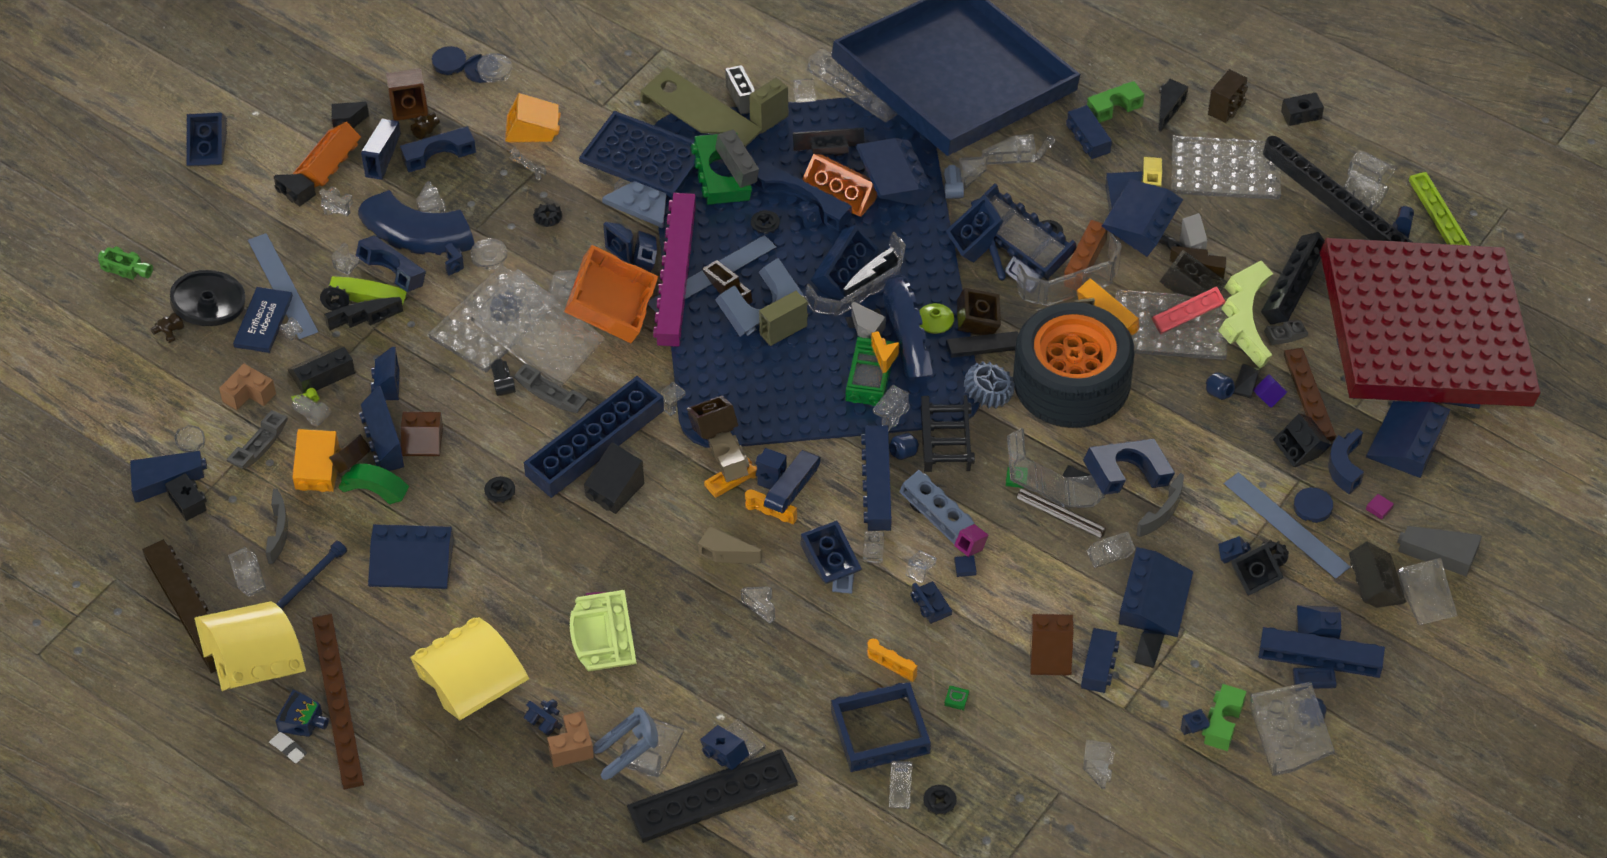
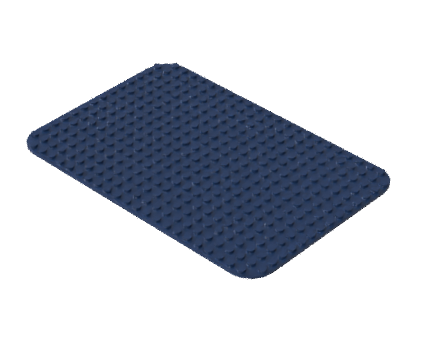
[654,95,980,448]

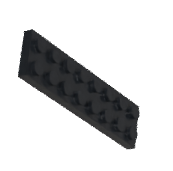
[627,748,798,843]

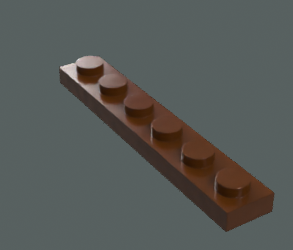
[1284,347,1336,441]

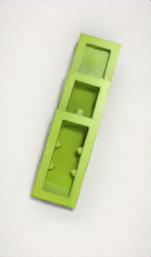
[329,276,407,306]

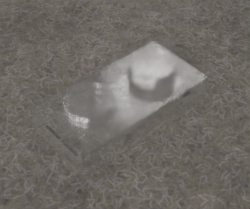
[725,719,765,760]

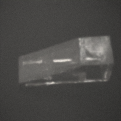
[981,134,1036,165]

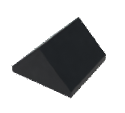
[1231,543,1284,596]

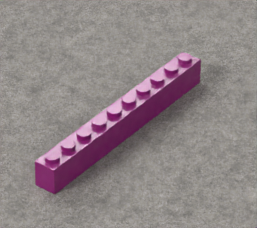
[653,193,696,346]

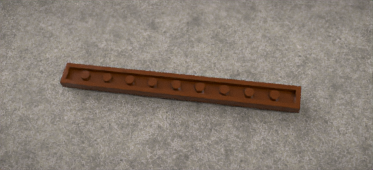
[312,614,364,790]

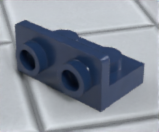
[910,581,952,624]

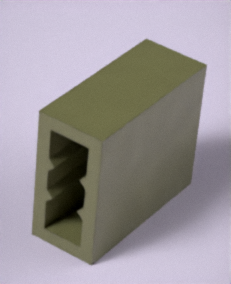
[749,77,789,133]
[759,291,808,346]

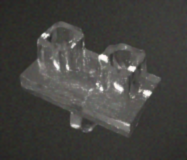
[319,186,353,217]

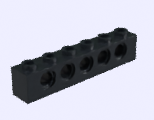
[1261,232,1325,325]

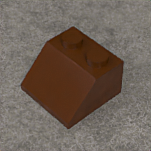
[401,412,443,456]

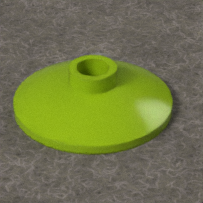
[919,303,954,334]

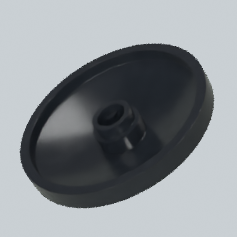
[170,270,246,326]

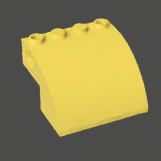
[195,601,306,691]
[410,617,529,720]

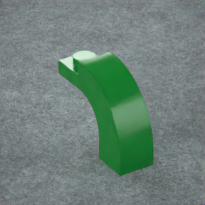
[338,463,409,505]

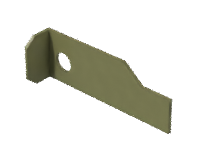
[640,67,763,147]

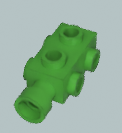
[98,246,153,279]

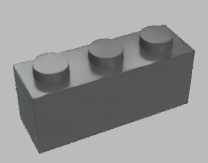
[725,65,755,114]
[715,129,759,188]

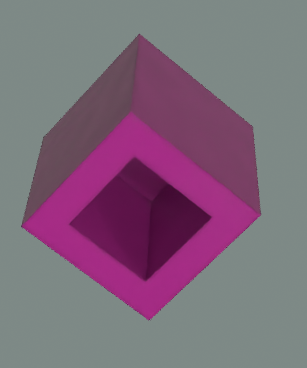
[954,524,989,557]

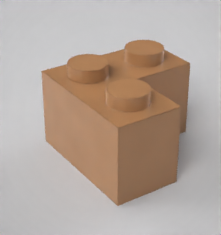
[219,364,276,410]
[547,711,594,767]

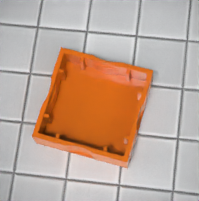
[564,245,658,343]

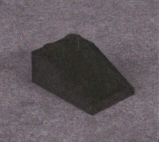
[1159,250,1227,297]

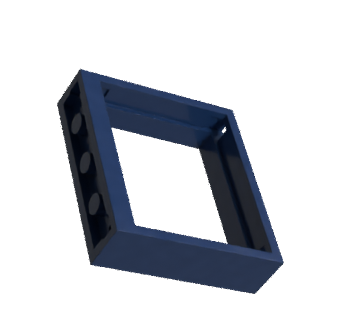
[831,682,931,772]

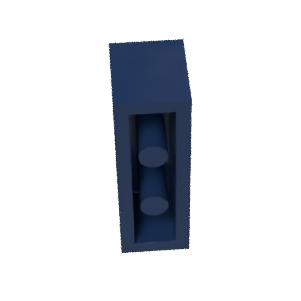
[1066,105,1112,159]
[1081,628,1120,693]

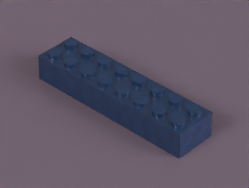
[523,376,664,498]

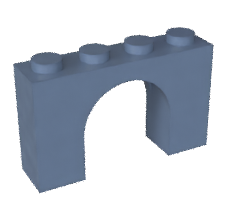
[715,258,803,337]

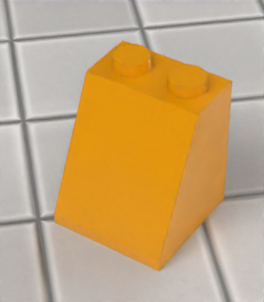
[505,93,561,142]
[293,429,340,492]

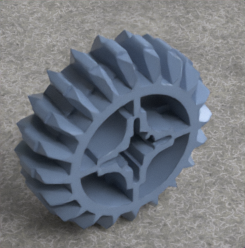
[964,361,1015,409]

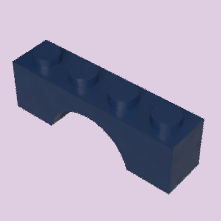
[400,126,476,173]
[356,235,426,292]

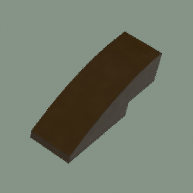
[1170,246,1226,280]
[702,260,753,305]
[329,434,370,474]

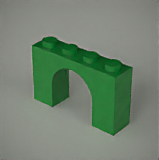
[691,133,752,204]

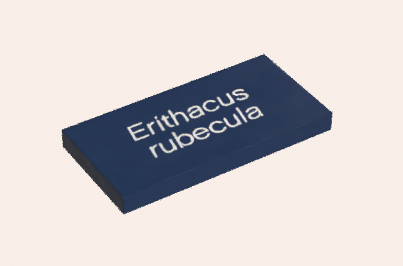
[233,287,293,353]

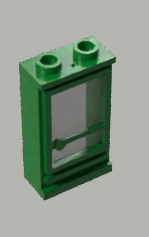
[846,337,895,406]

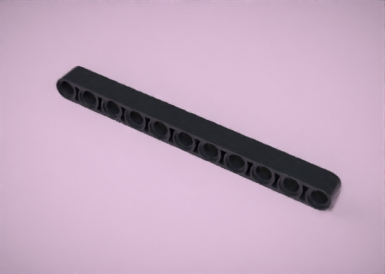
[1263,136,1412,242]

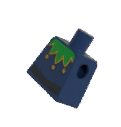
[275,690,329,737]

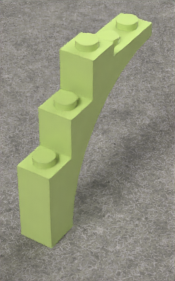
[1218,261,1273,368]

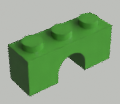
[1087,81,1144,123]
[1202,684,1247,751]

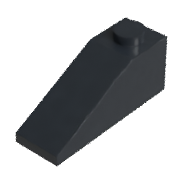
[1158,79,1189,131]

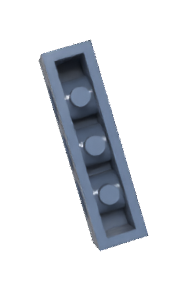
[900,470,974,544]

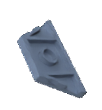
[602,181,667,228]

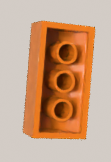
[293,122,361,187]
[802,154,877,217]

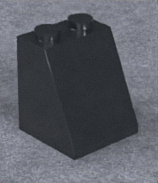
[584,442,645,514]

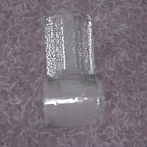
[291,395,331,427]

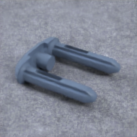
[593,707,658,780]

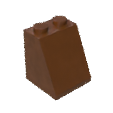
[386,68,428,121]
[1030,614,1074,676]

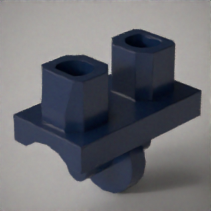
[523,699,563,736]

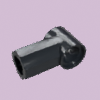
[491,359,516,396]

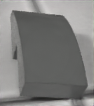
[1264,320,1308,345]

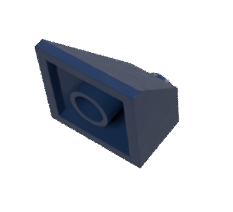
[603,222,634,264]
[1297,605,1342,639]

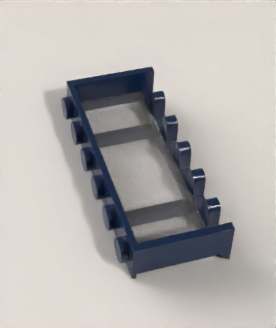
[981,183,1077,281]

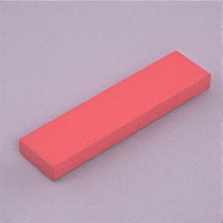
[1151,286,1225,335]

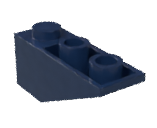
[632,231,657,272]

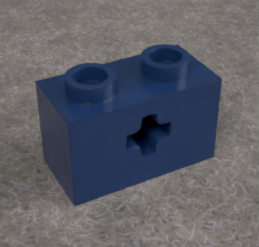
[755,448,787,489]
[700,725,750,770]

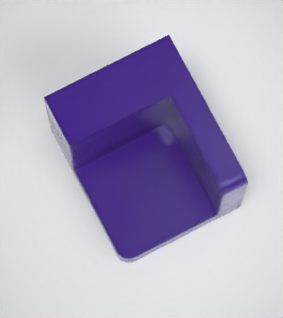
[1253,374,1287,408]

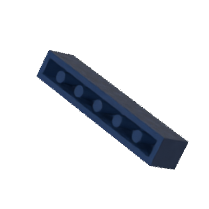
[861,425,892,531]
[1258,627,1385,678]

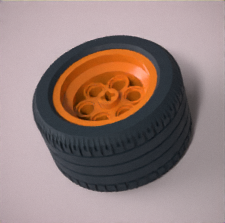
[1013,302,1135,428]

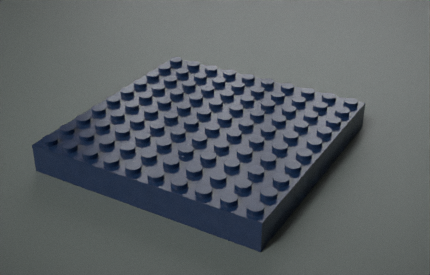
[831,0,1081,156]

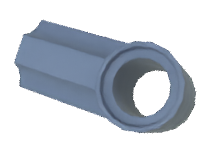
[944,165,964,199]

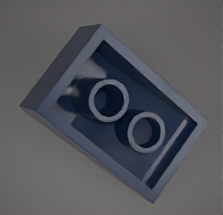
[186,112,227,167]
[946,195,1004,263]
[800,520,862,584]

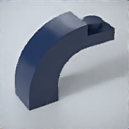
[1328,428,1364,495]

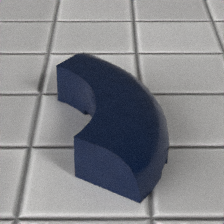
[358,190,475,255]
[883,274,933,377]

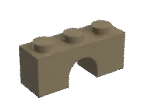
[708,432,750,482]

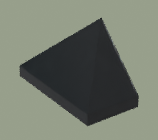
[1233,364,1261,399]
[1135,629,1165,668]

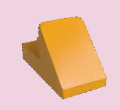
[871,331,899,373]

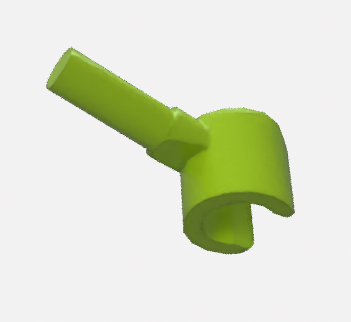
[291,388,319,403]

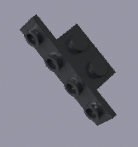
[793,128,865,156]

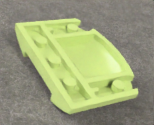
[570,590,637,671]

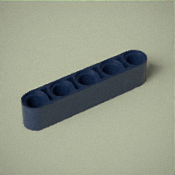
[764,450,821,513]

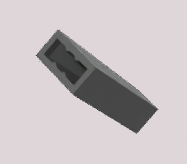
[1397,526,1482,577]

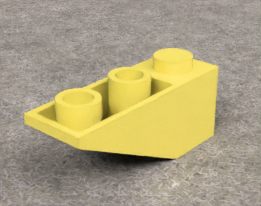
[1142,157,1162,187]

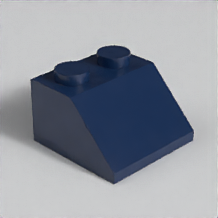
[371,347,400,401]

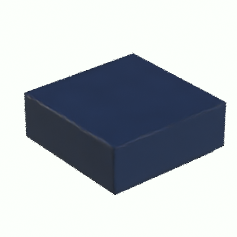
[954,555,977,577]

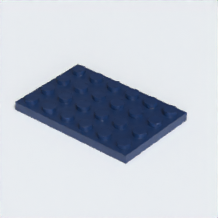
[579,111,696,198]

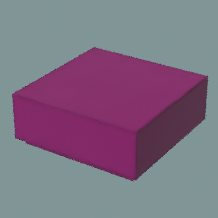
[1366,494,1394,520]

